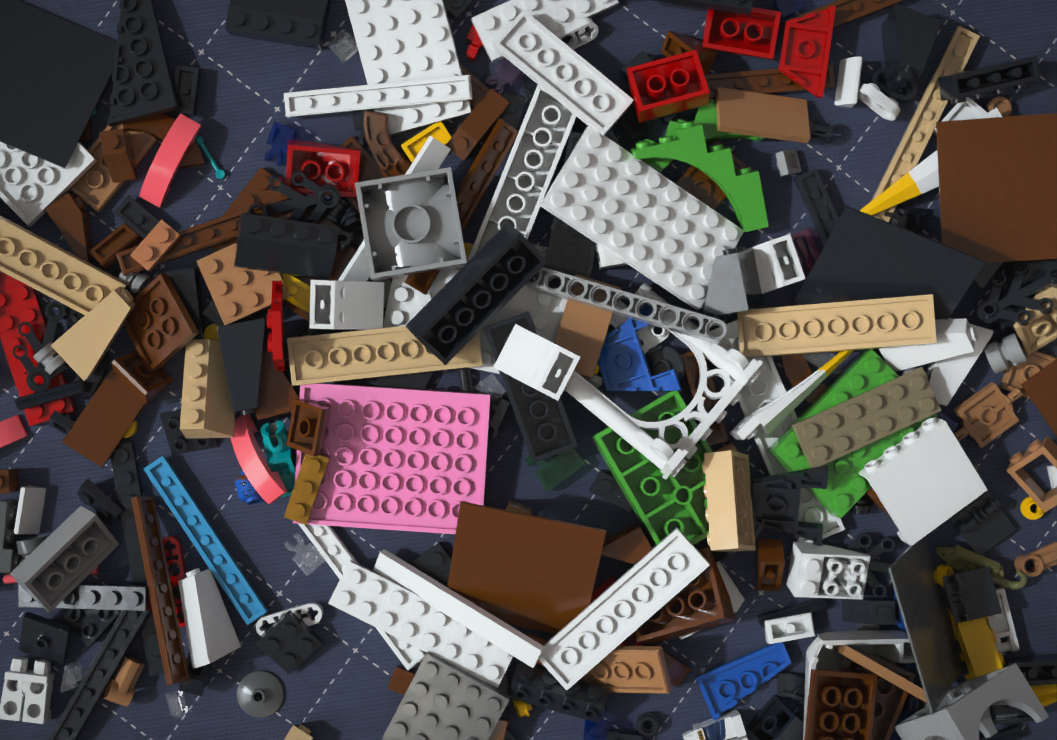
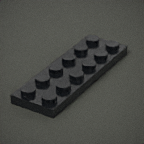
[544,131,617,278]

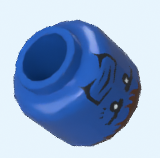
[235,471,264,505]

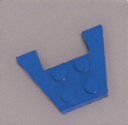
[598,305,682,391]

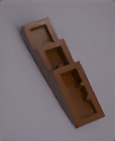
[680,351,728,447]

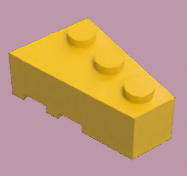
[947,608,1005,681]

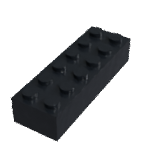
[406,222,547,366]
[483,311,578,463]

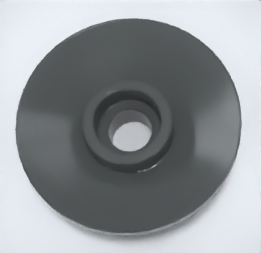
[237,671,284,718]

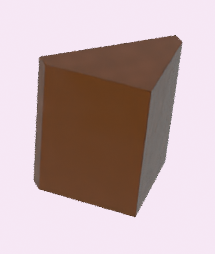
[112,350,174,405]
[286,399,331,457]

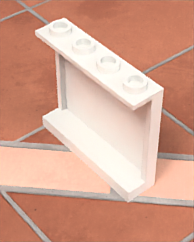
[858,417,988,546]

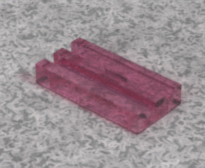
[791,228,819,281]

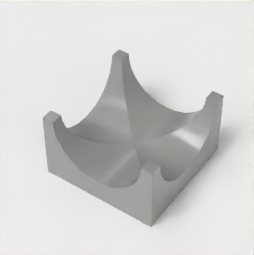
[355,167,468,282]
[894,663,1049,740]

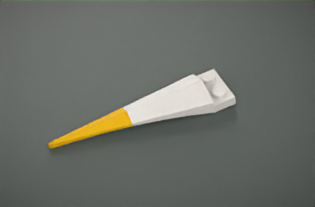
[860,107,1002,216]
[729,350,854,440]

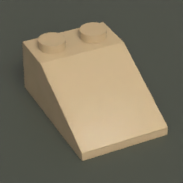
[1013,277,1057,355]

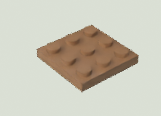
[197,243,291,325]

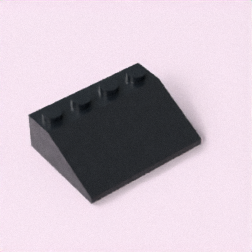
[225,0,331,50]

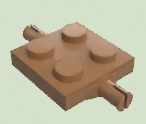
[953,382,1023,448]

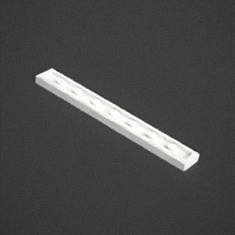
[284,75,473,117]
[338,136,451,281]
[299,524,426,670]
[373,549,544,668]

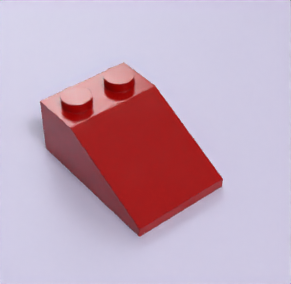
[285,140,361,197]

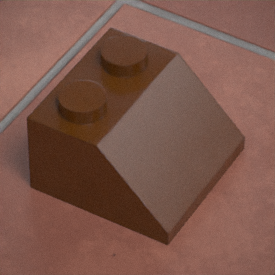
[601,522,652,564]

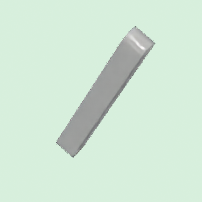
[525,267,727,344]

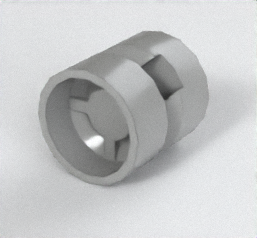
[984,333,1028,374]

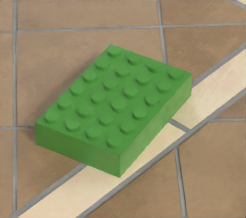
[767,349,938,518]
[592,391,713,547]

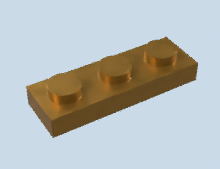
[284,454,331,525]

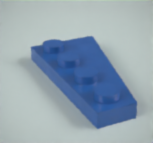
[695,642,791,721]

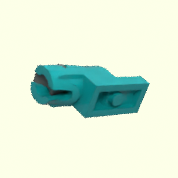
[261,421,296,498]

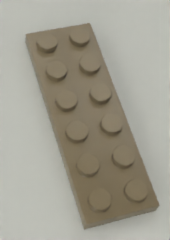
[792,367,941,468]

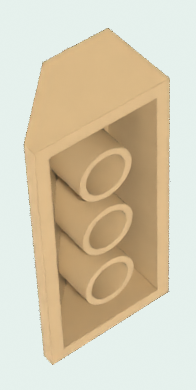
[180,339,235,438]
[702,450,756,552]

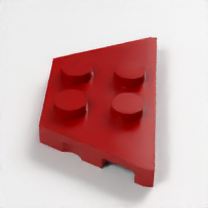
[778,6,836,99]
[267,280,285,371]

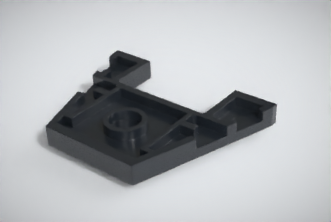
[752,466,828,546]

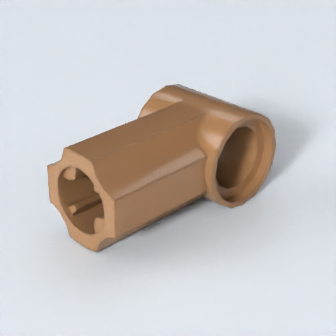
[1014,541,1057,577]
[104,656,144,707]

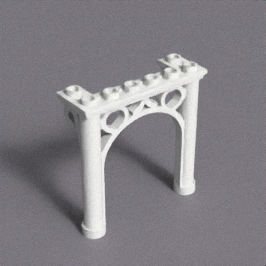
[563,282,763,480]

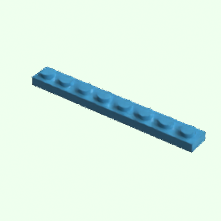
[144,455,268,625]

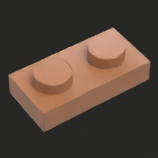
[130,219,181,272]

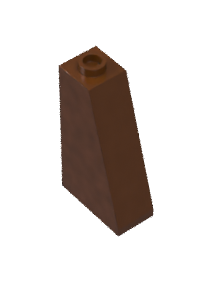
[254,340,300,420]

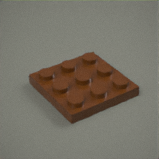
[124,274,199,372]

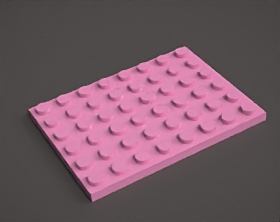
[293,383,491,534]

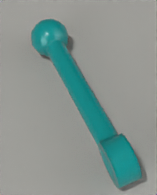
[195,136,226,179]

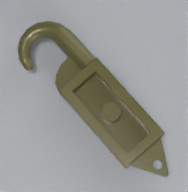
[936,545,1028,590]

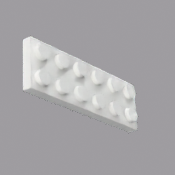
[471,0,619,62]
[492,9,634,137]

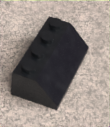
[234,213,338,280]

